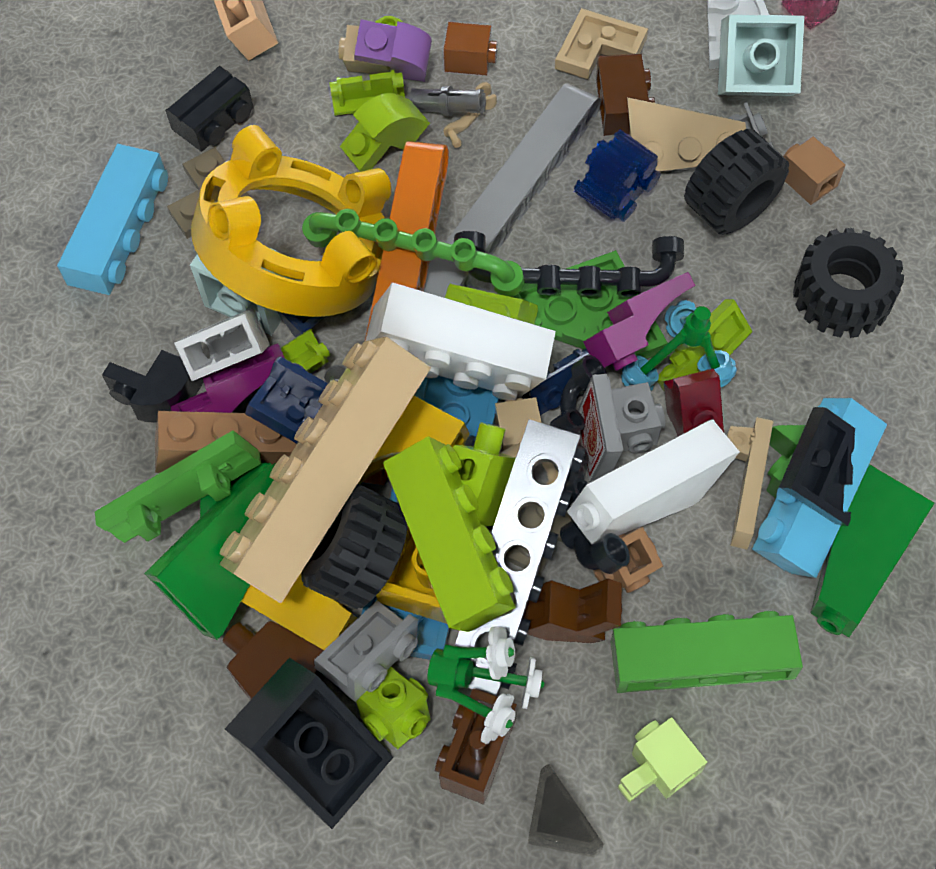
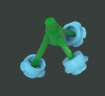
[621,300,737,391]

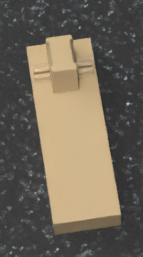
[727,417,773,549]

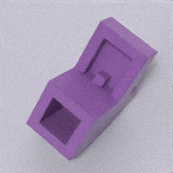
[354,19,432,82]

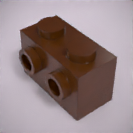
[435,688,517,805]

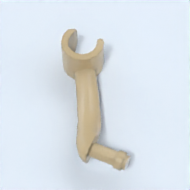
[443,82,497,148]

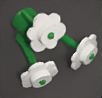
[427,626,544,744]

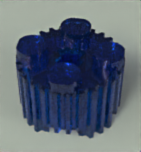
[574,129,661,222]

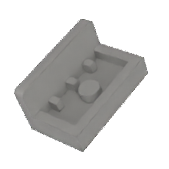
[314,600,418,702]

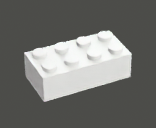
[365,282,556,400]

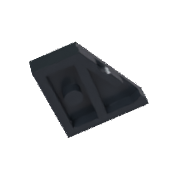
[779,407,855,526]

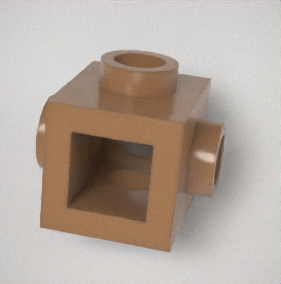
[593,527,663,593]

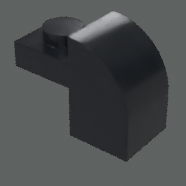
[102,350,204,423]

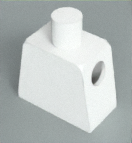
[174,308,269,381]

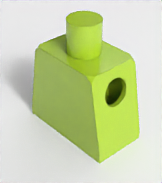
[453,422,516,526]

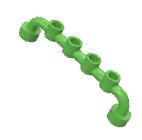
[302,209,524,297]

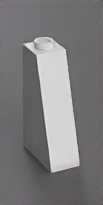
[567,420,740,544]

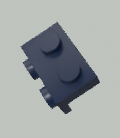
[245,356,328,444]

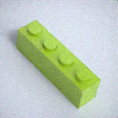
[383,436,516,632]

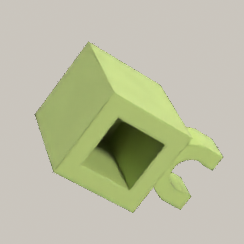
[618,717,708,803]

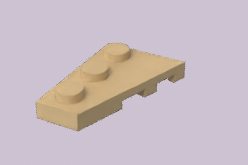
[627,97,746,174]

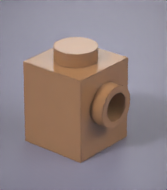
[783,136,846,205]

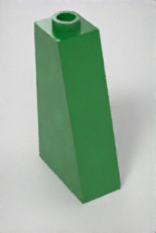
[144,463,276,640]
[810,464,935,637]

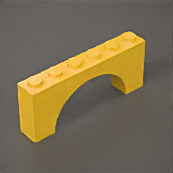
[241,396,470,650]

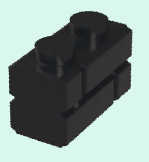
[165,66,254,152]

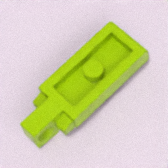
[657,299,752,391]

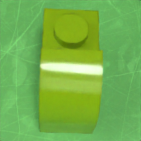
[340,93,430,171]

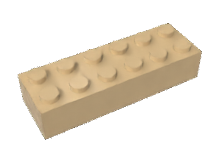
[219,337,431,603]

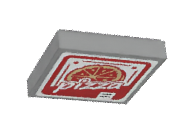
[578,374,623,483]

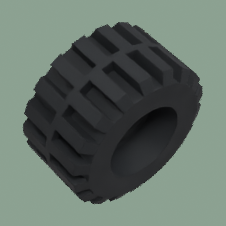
[684,129,789,235]
[793,228,904,338]
[301,484,408,610]

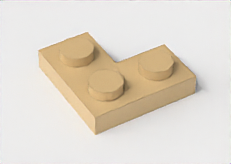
[555,8,648,79]

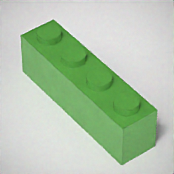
[610,611,803,693]

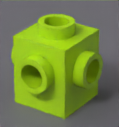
[356,667,431,749]

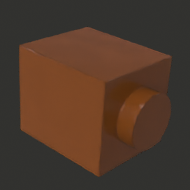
[444,22,498,76]

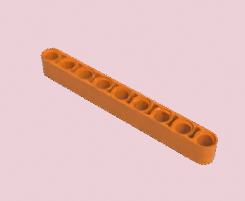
[363,141,449,485]

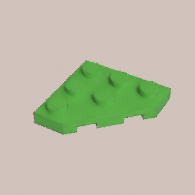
[511,250,668,359]

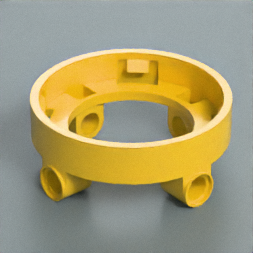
[191,125,391,317]

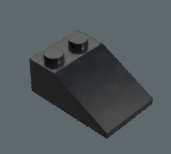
[225,657,393,829]

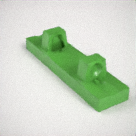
[95,430,261,543]

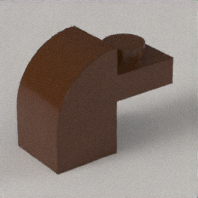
[523,579,622,643]

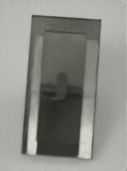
[528,764,604,858]

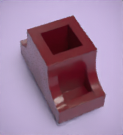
[664,368,724,437]

